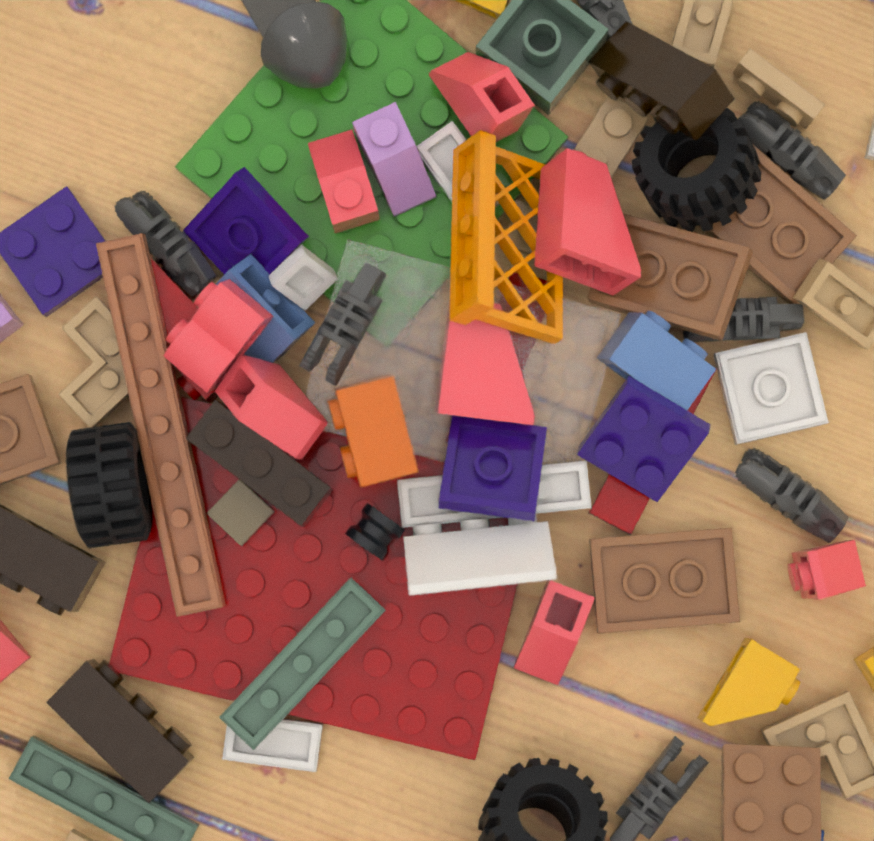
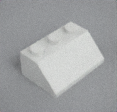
[404,515,557,595]

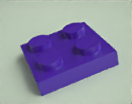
[183,167,309,275]
[0,186,106,317]
[577,376,710,502]
[439,415,547,521]

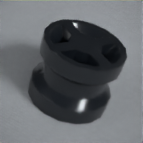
[345,503,405,561]

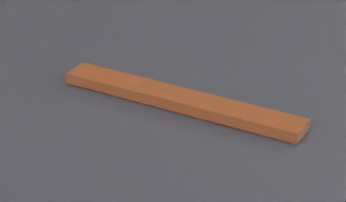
[96,233,226,617]

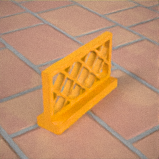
[449,130,563,344]

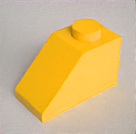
[697,638,801,726]

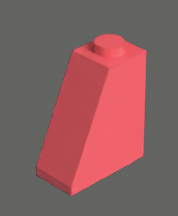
[534,148,641,296]
[435,298,535,425]

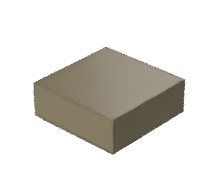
[207,479,275,546]

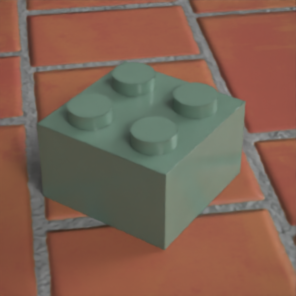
[476,0,609,115]

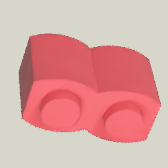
[163,279,273,393]

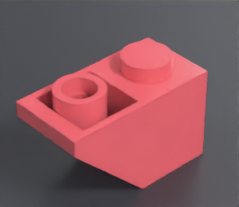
[429,52,535,142]
[215,354,328,460]
[787,540,866,600]
[513,580,595,685]

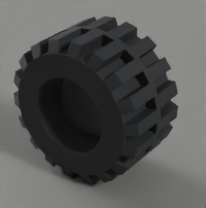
[632,108,761,232]
[66,422,153,548]
[478,758,608,841]

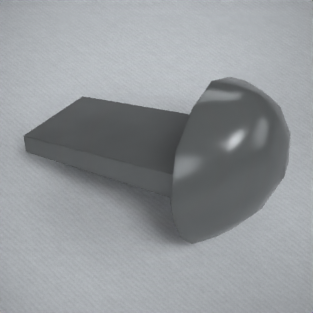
[241,0,347,88]

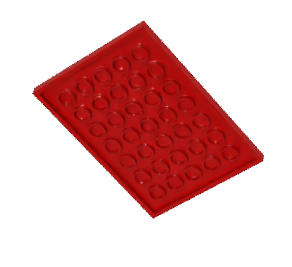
[109,397,517,760]

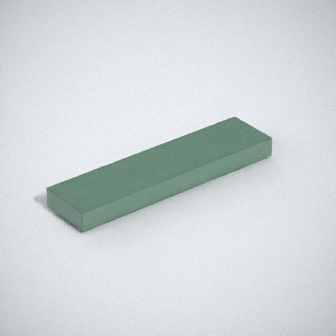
[219,577,386,750]
[9,736,200,841]

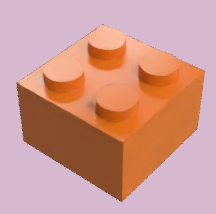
[328,374,418,487]

